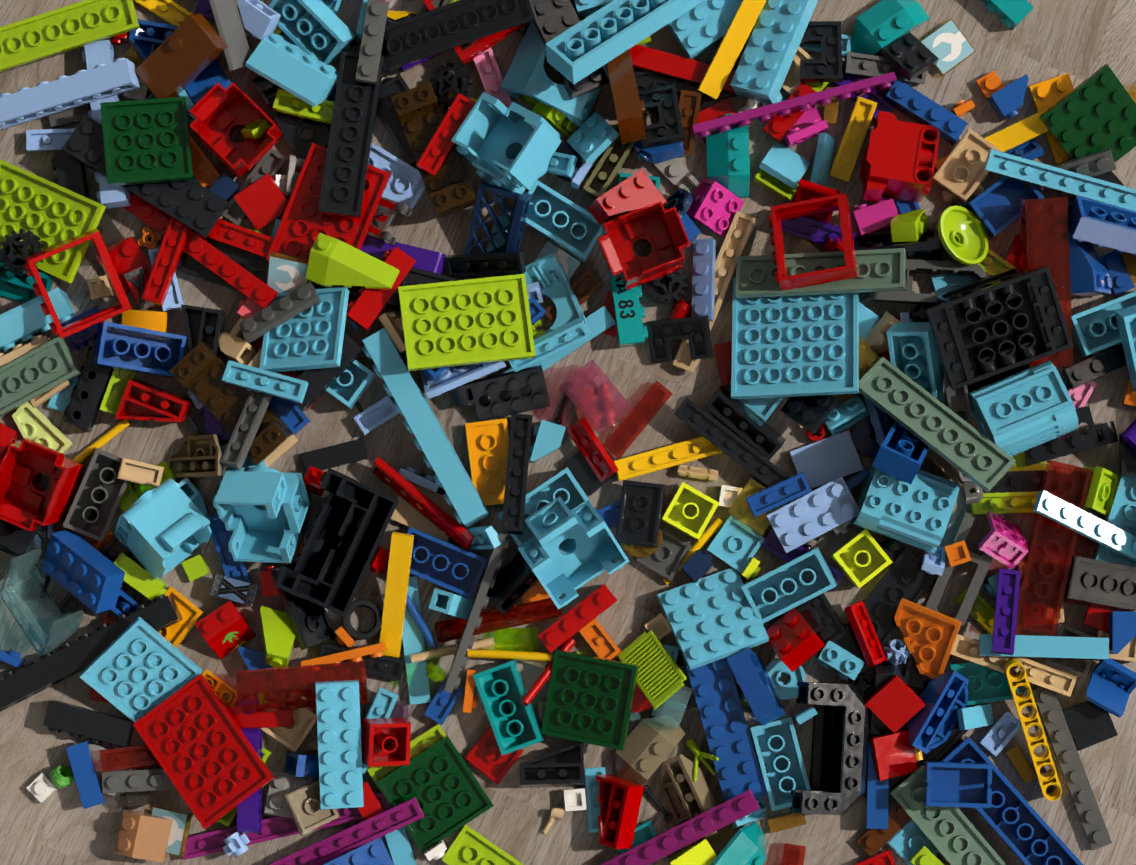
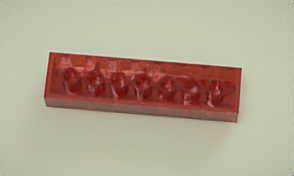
[1020,196,1073,367]
[1016,460,1092,636]

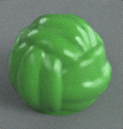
[50,765,74,788]

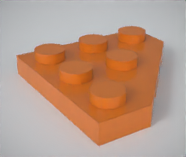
[894,598,962,679]

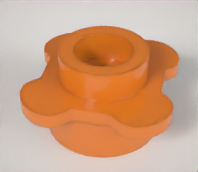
[137,227,162,250]

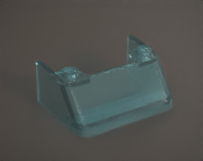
[0,548,84,656]

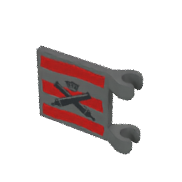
[367,197,413,246]

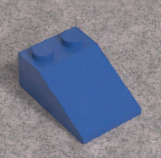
[1066,231,1112,297]

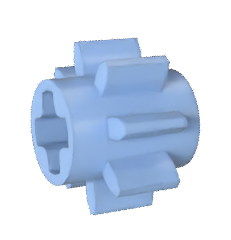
[883,639,910,666]
[223,831,250,858]

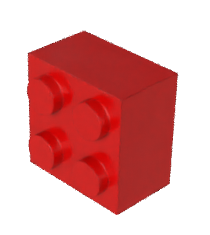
[766,608,825,672]
[361,718,411,767]

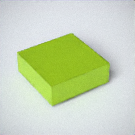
[182,554,210,582]

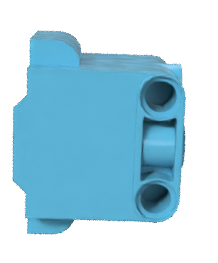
[115,478,212,580]

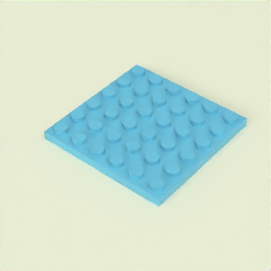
[731,277,859,399]

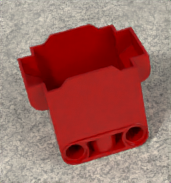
[189,83,283,178]
[859,111,939,202]
[597,201,691,290]
[0,438,85,532]

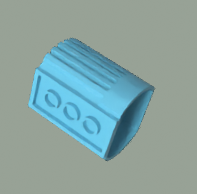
[968,360,1079,457]
[853,466,960,553]

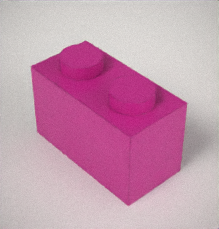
[851,197,899,238]

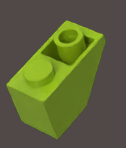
[532,101,579,138]
[890,209,929,242]

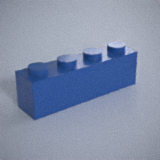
[884,78,968,145]

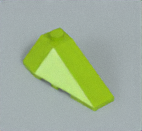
[306,233,400,289]

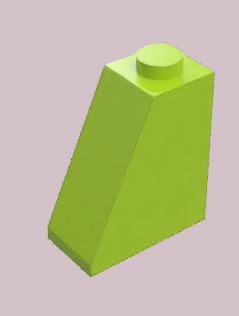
[114,553,168,601]
[259,606,297,669]

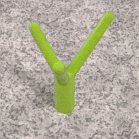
[686,739,719,782]

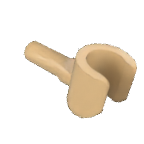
[542,806,564,834]

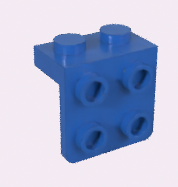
[185,59,232,105]
[1084,658,1136,718]

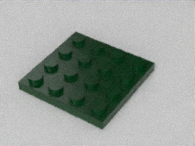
[1039,64,1136,178]
[100,96,193,186]
[541,650,639,751]
[376,735,494,853]

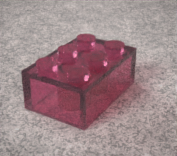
[559,359,632,437]

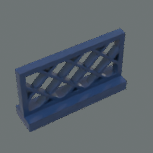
[465,181,532,276]

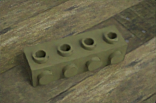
[581,125,636,200]

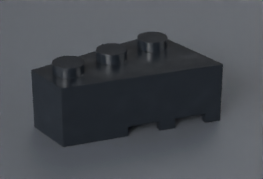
[181,304,226,357]
[869,661,905,735]
[520,742,584,788]

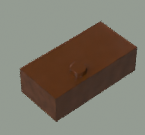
[135,14,228,99]
[606,49,647,144]

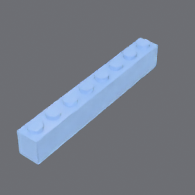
[82,40,131,209]
[0,58,140,130]

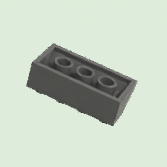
[209,0,254,71]
[62,447,129,542]

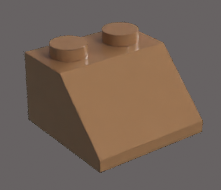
[115,811,172,862]

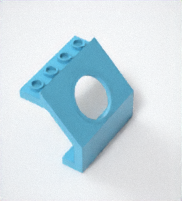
[500,21,608,127]
[506,253,591,372]

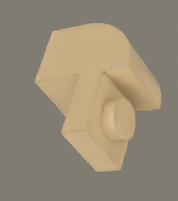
[861,311,902,354]
[219,317,257,365]

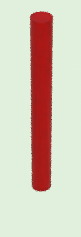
[521,638,576,706]

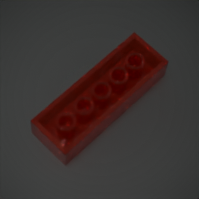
[236,661,367,715]

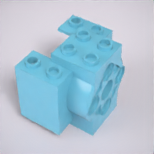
[451,92,562,194]
[213,465,310,563]
[517,496,630,609]

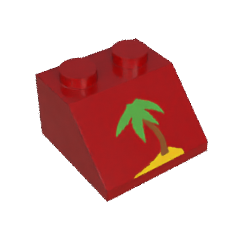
[195,600,256,659]

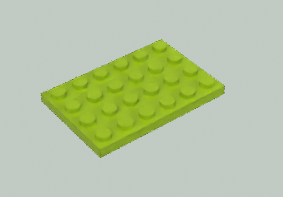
[0,159,106,284]
[398,274,536,371]

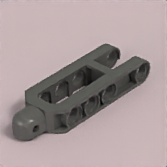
[869,259,994,305]
[943,371,983,504]
[925,512,993,626]

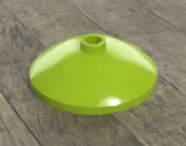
[938,206,989,265]

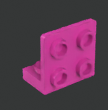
[784,105,829,148]
[686,178,744,237]
[978,511,1028,570]

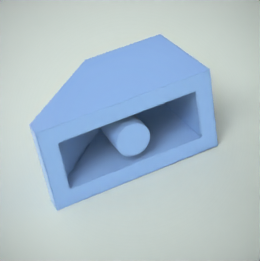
[237,0,281,40]

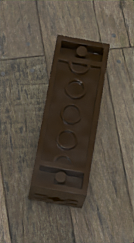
[391,82,476,219]
[170,342,291,465]

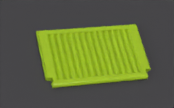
[617,630,687,710]

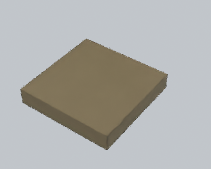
[283,780,340,835]

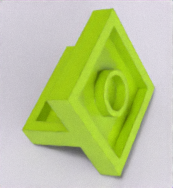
[1073,466,1120,516]

